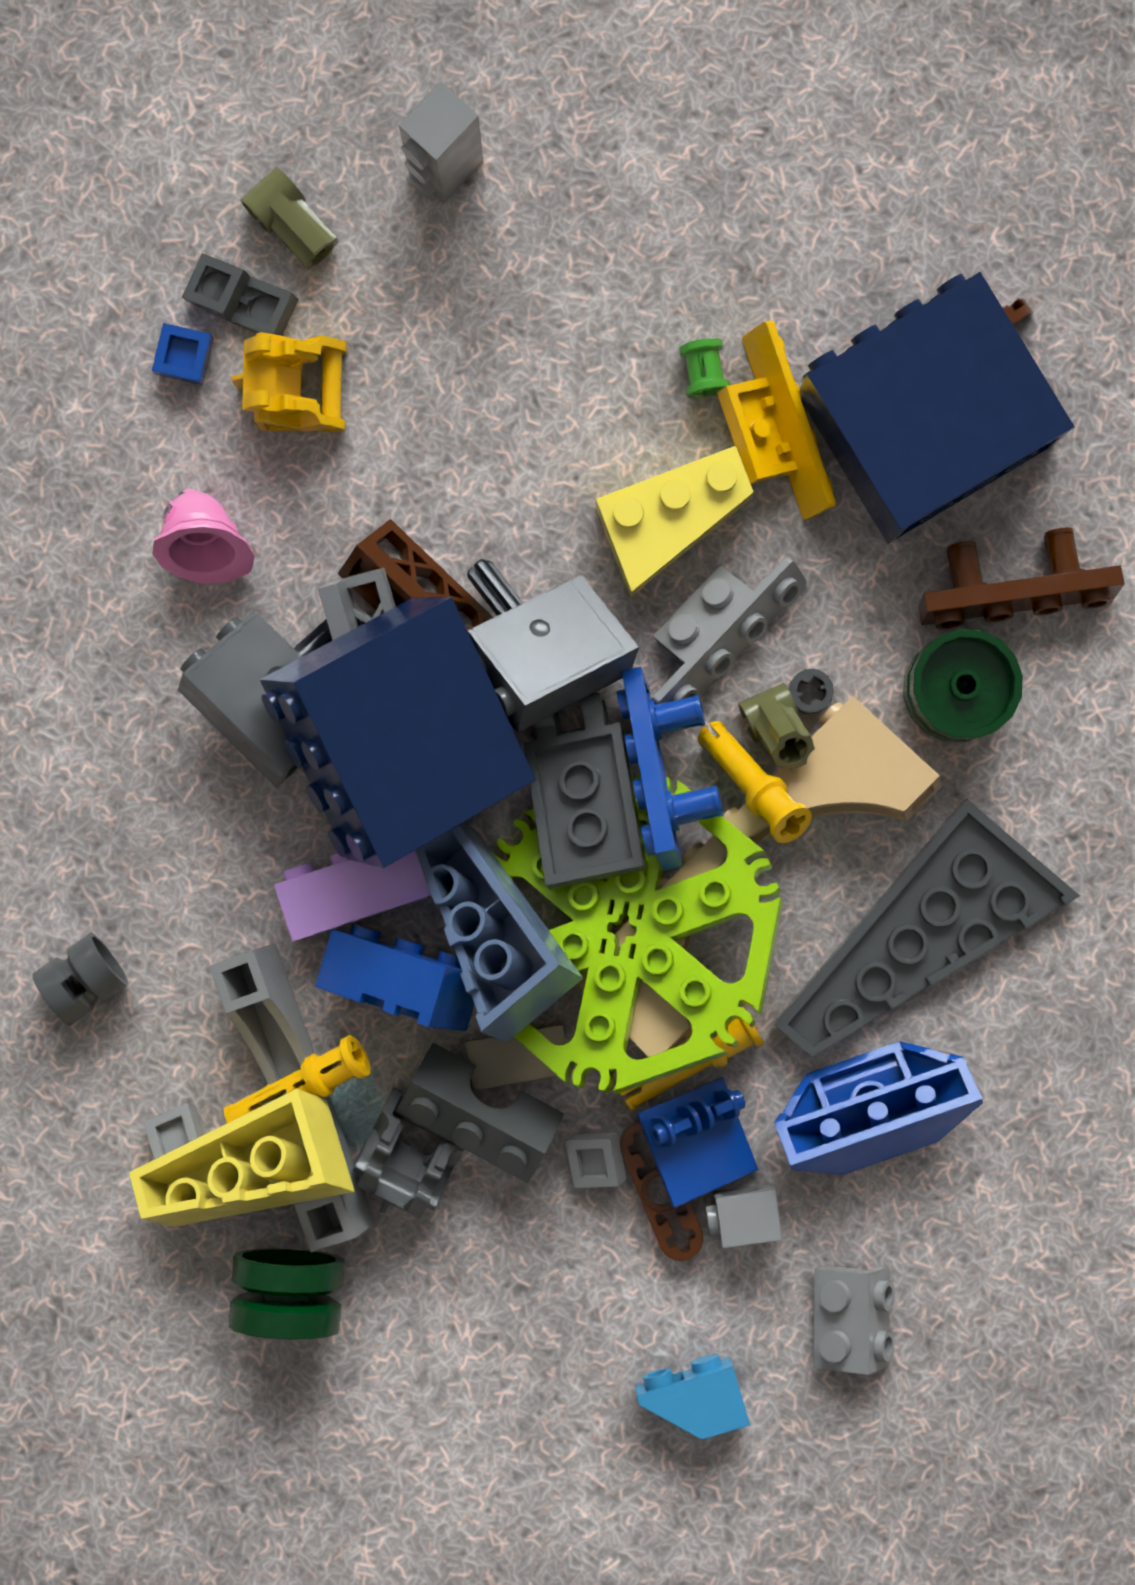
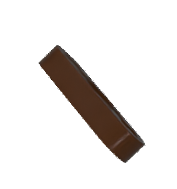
[620,1121,703,1261]

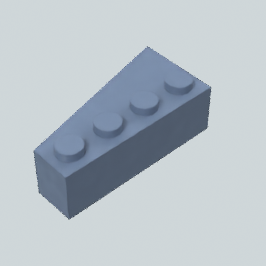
[415,822,583,1043]

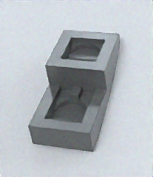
[182,253,299,336]

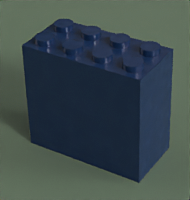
[800,272,1075,544]
[260,597,536,868]

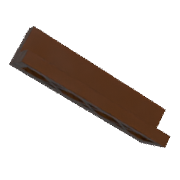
[337,519,494,630]

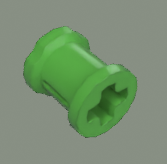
[679,338,729,398]

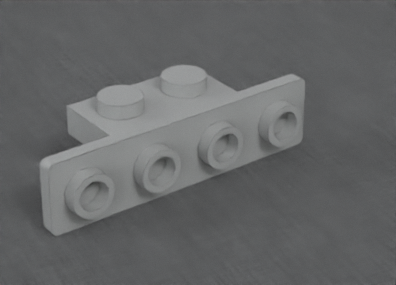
[652,557,807,705]

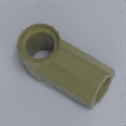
[240,167,338,270]
[738,683,815,770]

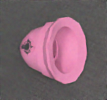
[152,489,255,584]

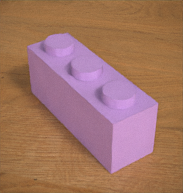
[274,850,432,942]

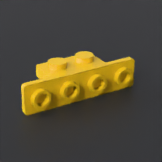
[717,320,836,520]

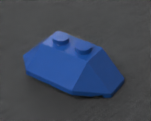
[774,1041,983,1175]

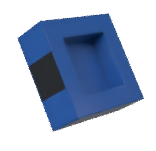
[152,323,214,386]

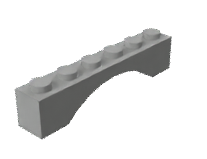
[209,943,375,1253]

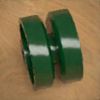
[903,629,1023,743]
[229,1248,345,1340]

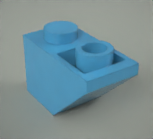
[635,1354,750,1440]

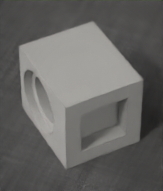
[705,1184,782,1248]

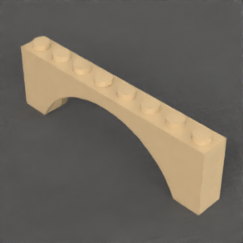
[577,696,941,1057]

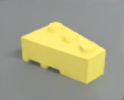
[595,446,754,598]

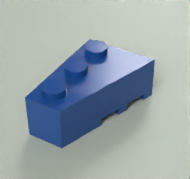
[315,924,474,1031]

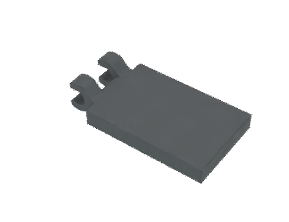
[523,692,647,890]

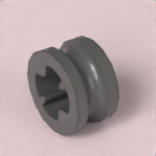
[788,669,834,714]

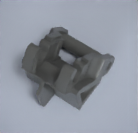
[353,1087,464,1218]

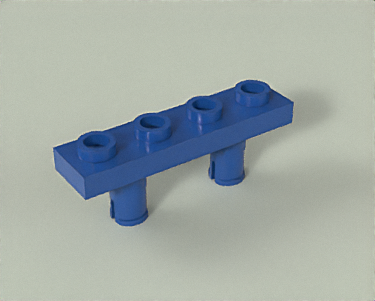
[617,666,724,871]

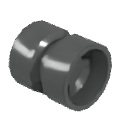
[32,933,128,1026]

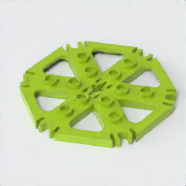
[491,773,783,1094]

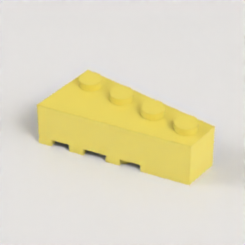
[129,1089,355,1227]

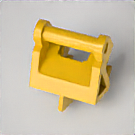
[231,332,347,432]

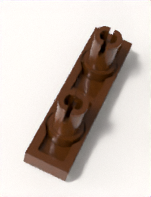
[918,527,1125,629]

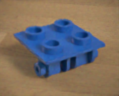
[637,1077,759,1208]

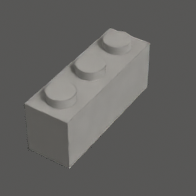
[399,81,484,204]

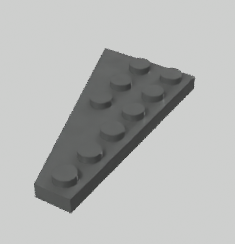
[773,799,1080,1057]

